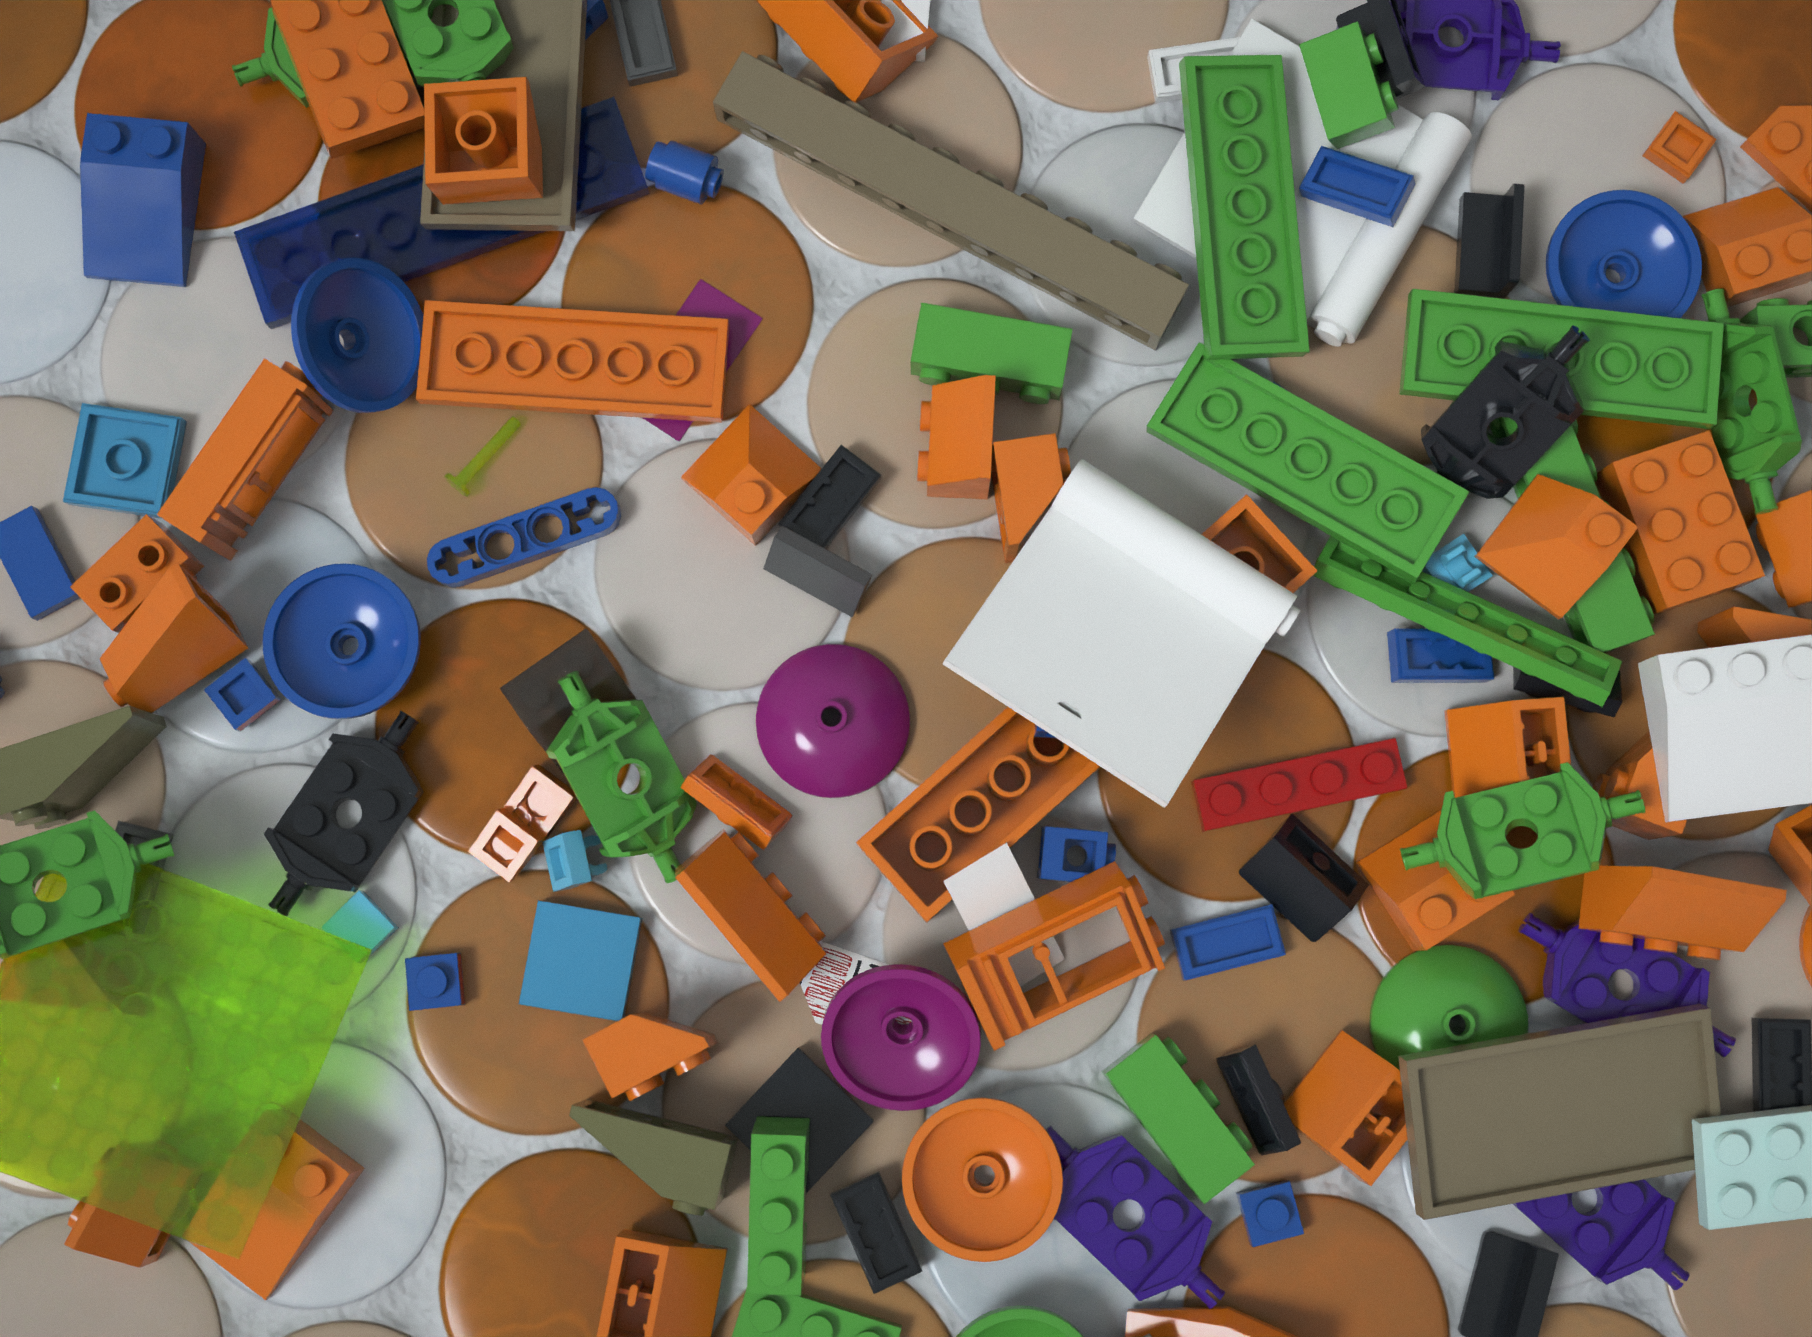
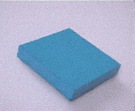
[63,403,187,519]
[519,900,643,1021]

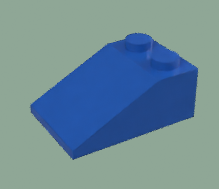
[80,113,206,287]

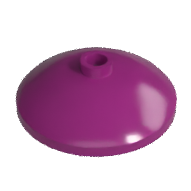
[756,644,910,798]
[821,964,981,1111]

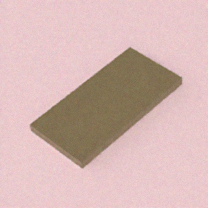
[420,0,587,231]
[1398,1004,1721,1220]

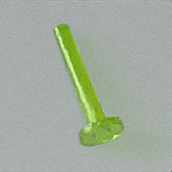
[444,416,522,497]

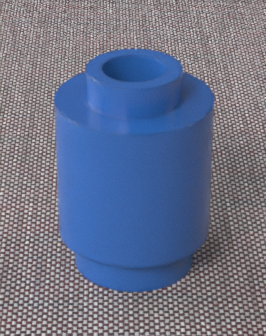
[645,140,724,205]

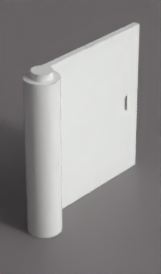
[1132,19,1472,347]
[943,459,1301,808]

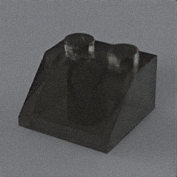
[500,629,638,777]

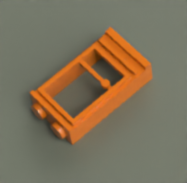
[156,358,334,561]
[943,861,1165,1051]

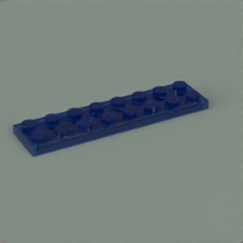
[234,97,650,329]

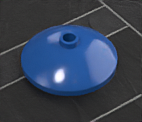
[1546,190,1702,318]
[291,258,424,413]
[263,563,421,719]

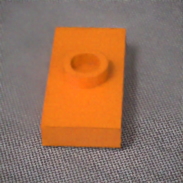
[680,754,793,850]

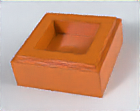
[1642,111,1717,184]

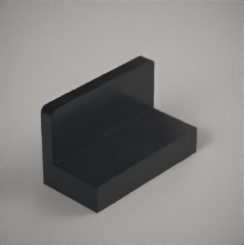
[1336,0,1425,99]
[1454,183,1525,299]
[1239,813,1369,942]
[1458,1230,1559,1337]

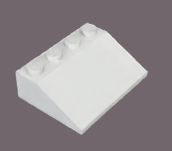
[1638,635,1812,822]

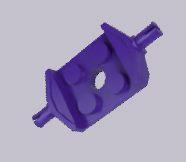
[1336,0,1561,100]
[1519,913,1736,1057]
[1046,1125,1225,1309]
[1513,1179,1690,1290]

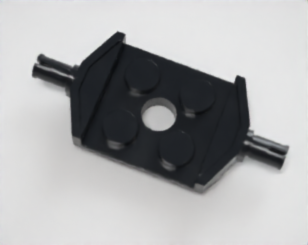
[1421,325,1590,499]
[264,710,424,916]

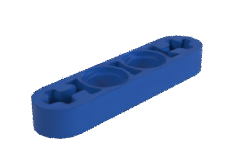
[427,487,621,588]

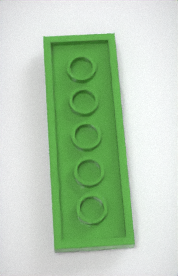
[1179,55,1310,360]
[1399,289,1724,429]
[1146,342,1470,583]

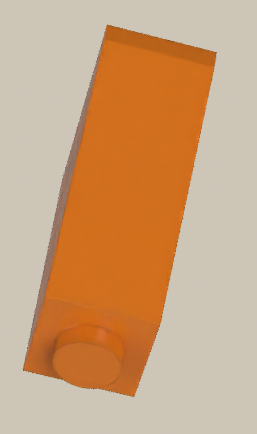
[99,562,248,713]

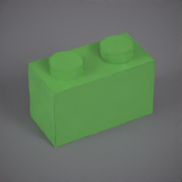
[1299,21,1399,149]

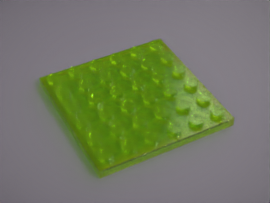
[0,864,372,1260]

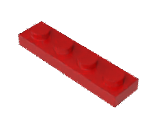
[1191,738,1407,832]

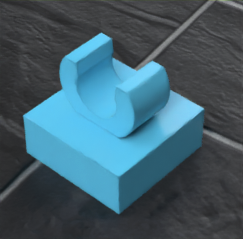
[1422,534,1493,592]
[542,830,607,892]

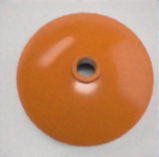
[902,1097,1063,1262]

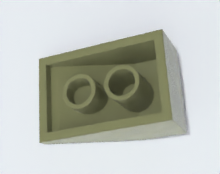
[0,706,167,829]
[569,1099,738,1216]

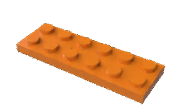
[416,300,730,423]

